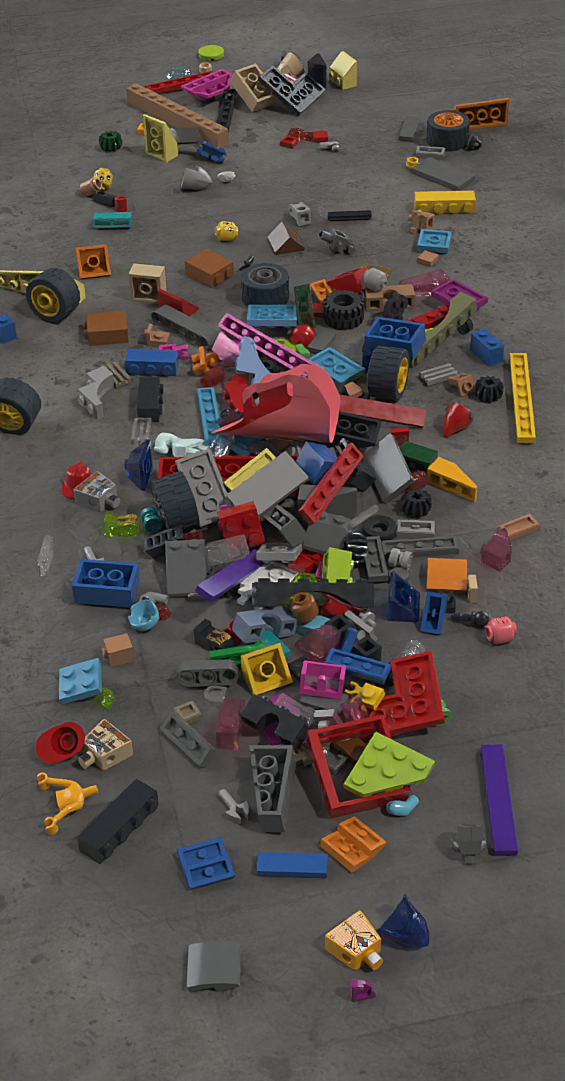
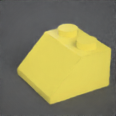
[329,51,357,90]

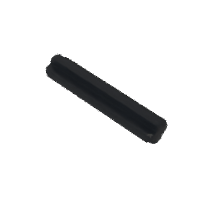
[327,210,372,221]

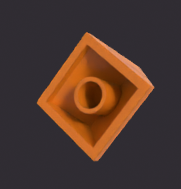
[76,244,111,279]

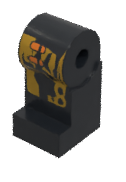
[194,619,234,651]

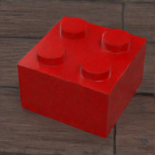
[217,501,266,554]

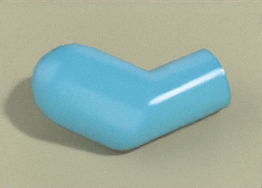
[386,795,419,816]

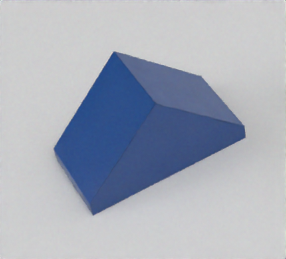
[420,591,447,635]

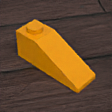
[427,457,477,503]

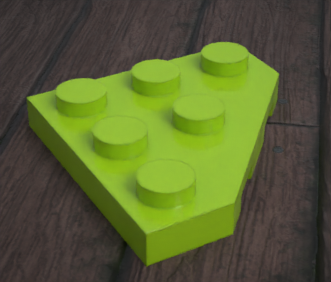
[344,732,435,798]

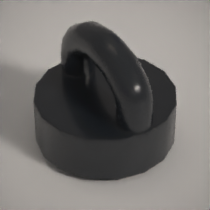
[468,135,482,150]
[457,318,474,335]

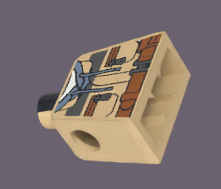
[78,719,133,770]

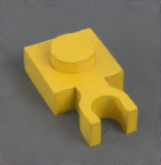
[344,681,385,710]

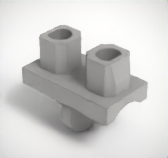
[344,610,378,641]

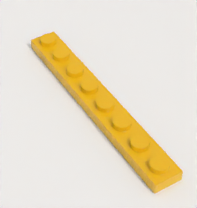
[509,353,536,444]

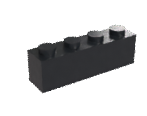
[77,779,159,864]

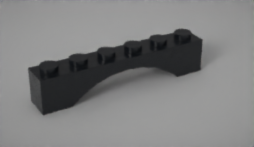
[252,578,374,608]

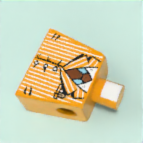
[325,910,383,970]

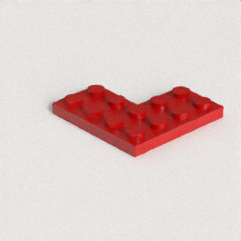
[355,651,445,742]

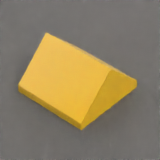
[241,643,293,695]

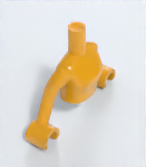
[37,772,99,835]

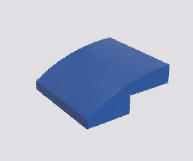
[177,837,235,890]

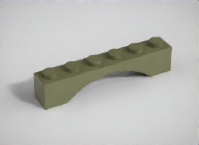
[409,292,477,368]

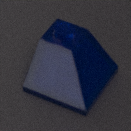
[124,439,153,491]

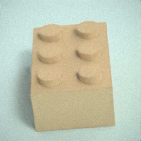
[230,63,277,112]

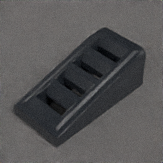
[143,525,184,559]

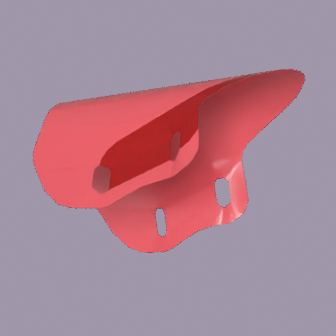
[210,364,341,443]

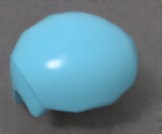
[128,600,159,631]

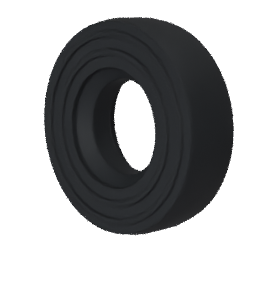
[363,515,397,541]

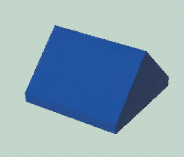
[296,442,337,485]

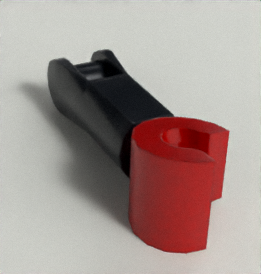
[92,191,127,212]

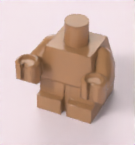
[408,210,435,234]

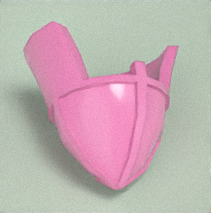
[212,331,240,367]

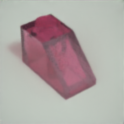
[295,625,341,659]
[339,695,370,722]

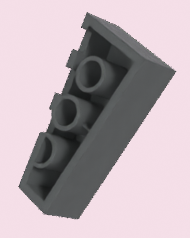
[249,745,296,832]

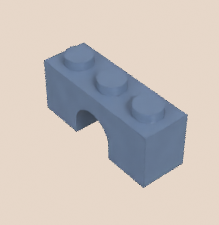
[232,605,298,643]

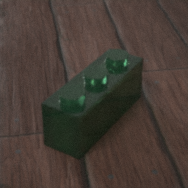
[294,284,316,328]

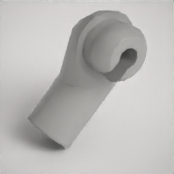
[319,141,339,152]
[139,592,169,605]

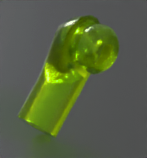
[97,686,115,709]

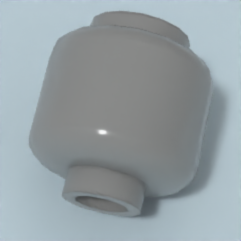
[362,268,388,292]

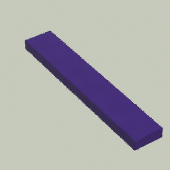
[195,549,265,602]
[481,744,518,856]

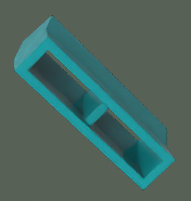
[93,212,132,228]

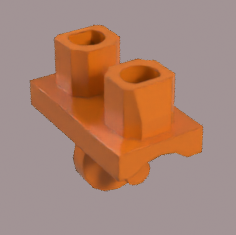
[192,346,219,378]

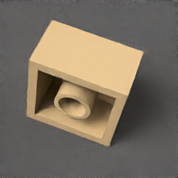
[129,264,166,304]

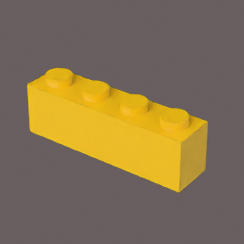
[414,191,476,214]

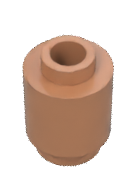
[80,178,102,197]

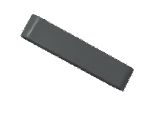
[151,305,219,350]

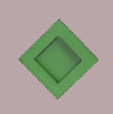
[295,344,310,359]

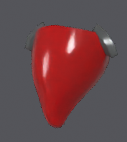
[443,402,475,438]

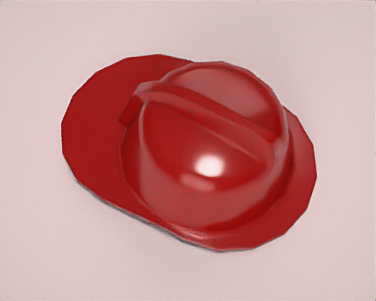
[61,461,93,499]
[320,593,366,619]
[35,721,85,764]

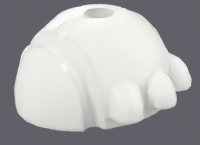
[217,172,235,182]

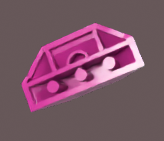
[181,69,231,101]

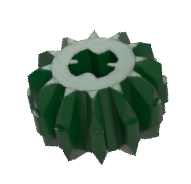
[98,131,123,152]

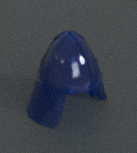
[376,894,430,949]

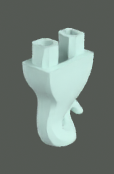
[154,433,211,457]

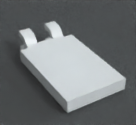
[237,560,304,610]

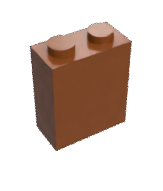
[185,248,234,288]
[84,310,129,346]

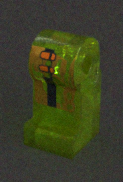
[103,511,141,537]

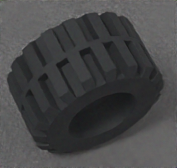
[323,290,364,330]

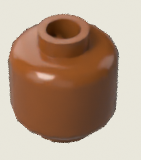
[290,592,319,623]

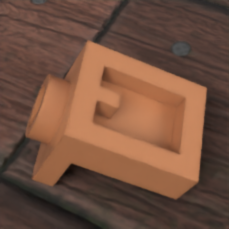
[144,324,170,347]
[448,373,475,396]

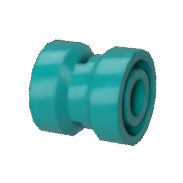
[141,507,162,533]

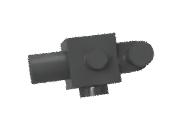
[318,228,356,254]

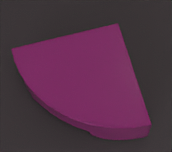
[350,980,376,1002]

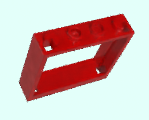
[306,715,412,819]

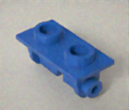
[197,141,227,163]

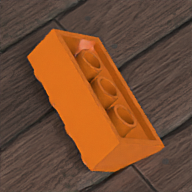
[452,98,510,130]

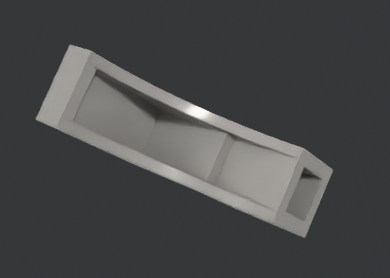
[78,366,115,419]

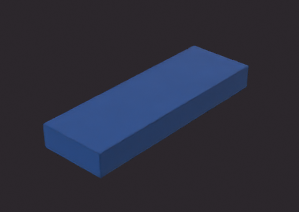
[324,648,391,684]
[257,852,327,878]

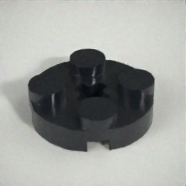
[382,293,408,320]

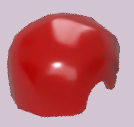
[290,324,316,346]

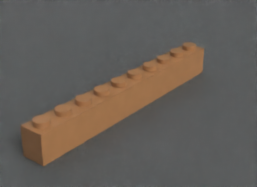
[126,84,229,148]

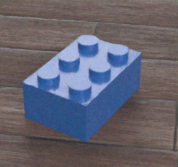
[364,317,426,360]
[72,559,140,607]

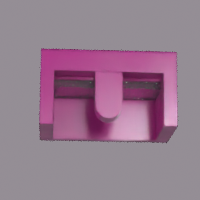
[299,661,346,700]

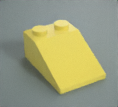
[143,114,178,162]

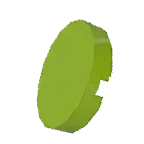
[198,45,224,61]

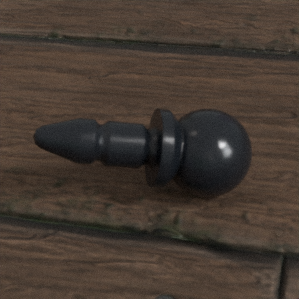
[450,611,490,627]

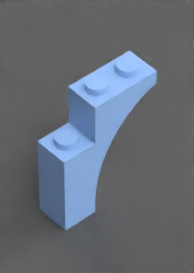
[235,336,270,393]

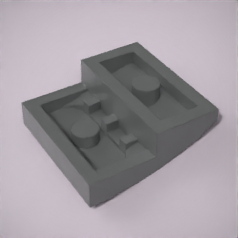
[187,941,241,992]

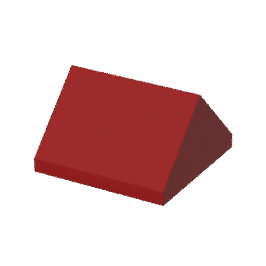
[157,288,199,317]

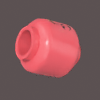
[485,616,517,645]

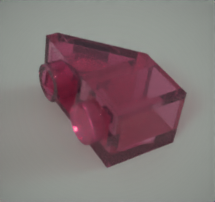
[480,528,512,572]

